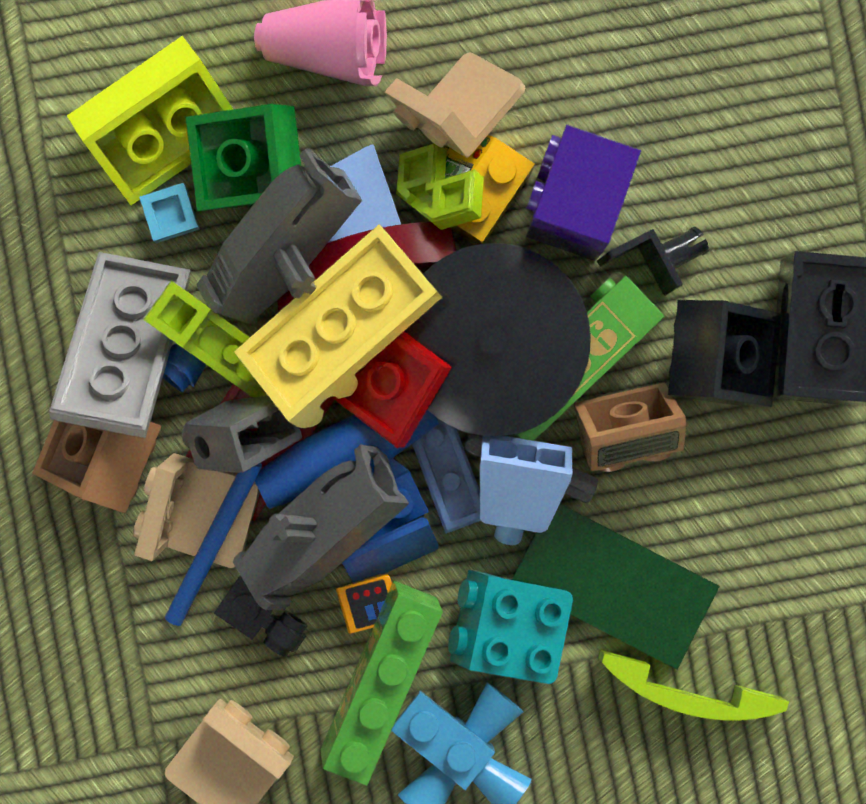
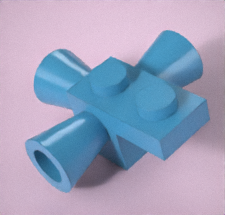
[391,682,531,804]

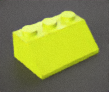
[67,36,233,206]

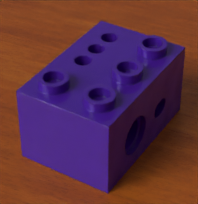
[526,124,641,261]

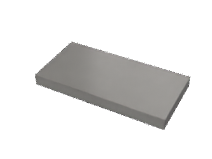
[49,252,190,438]

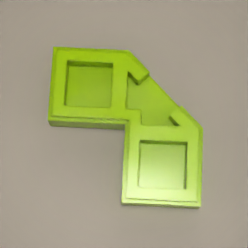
[396,143,484,230]

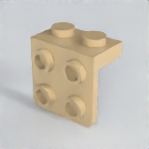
[385,53,525,158]
[133,453,260,568]
[165,699,294,804]

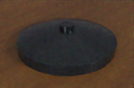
[404,243,591,436]

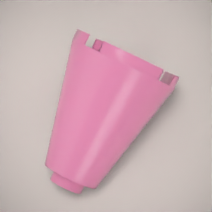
[254,0,387,86]

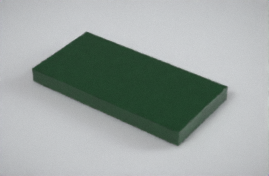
[511,504,720,670]

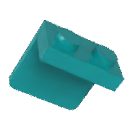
[448,569,573,684]

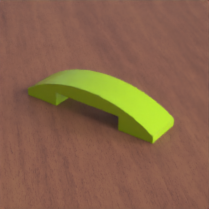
[143,280,268,397]
[598,650,789,721]

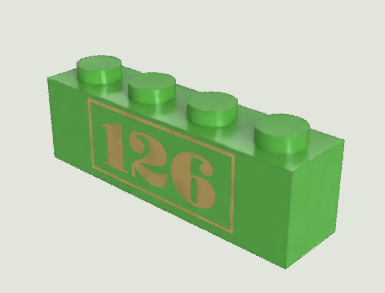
[513,276,665,441]
[320,580,443,785]

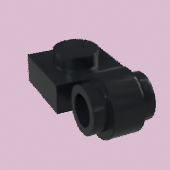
[214,575,308,657]

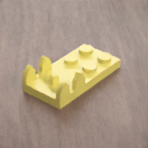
[234,224,442,428]

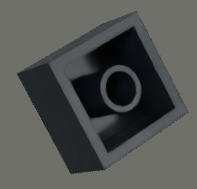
[668,300,781,407]

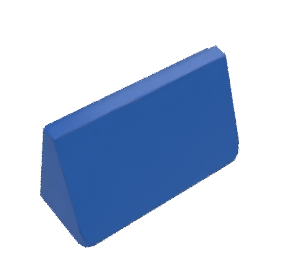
[342,517,438,583]

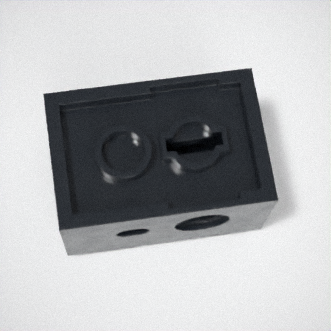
[773,251,866,406]

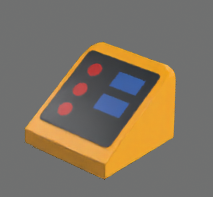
[336,574,392,634]

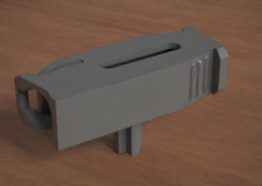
[196,148,362,325]
[233,444,409,610]

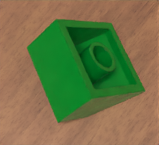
[186,104,301,211]

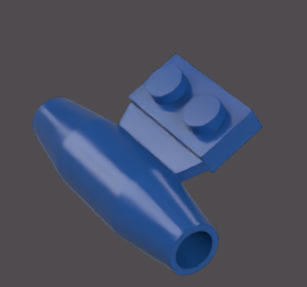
[255,410,439,543]

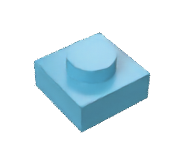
[139,183,200,243]

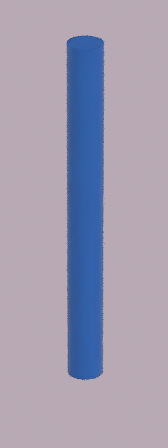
[165,463,262,626]

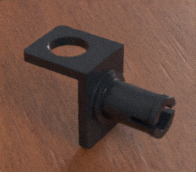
[597,226,709,296]

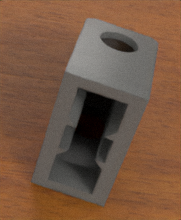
[182,396,302,473]

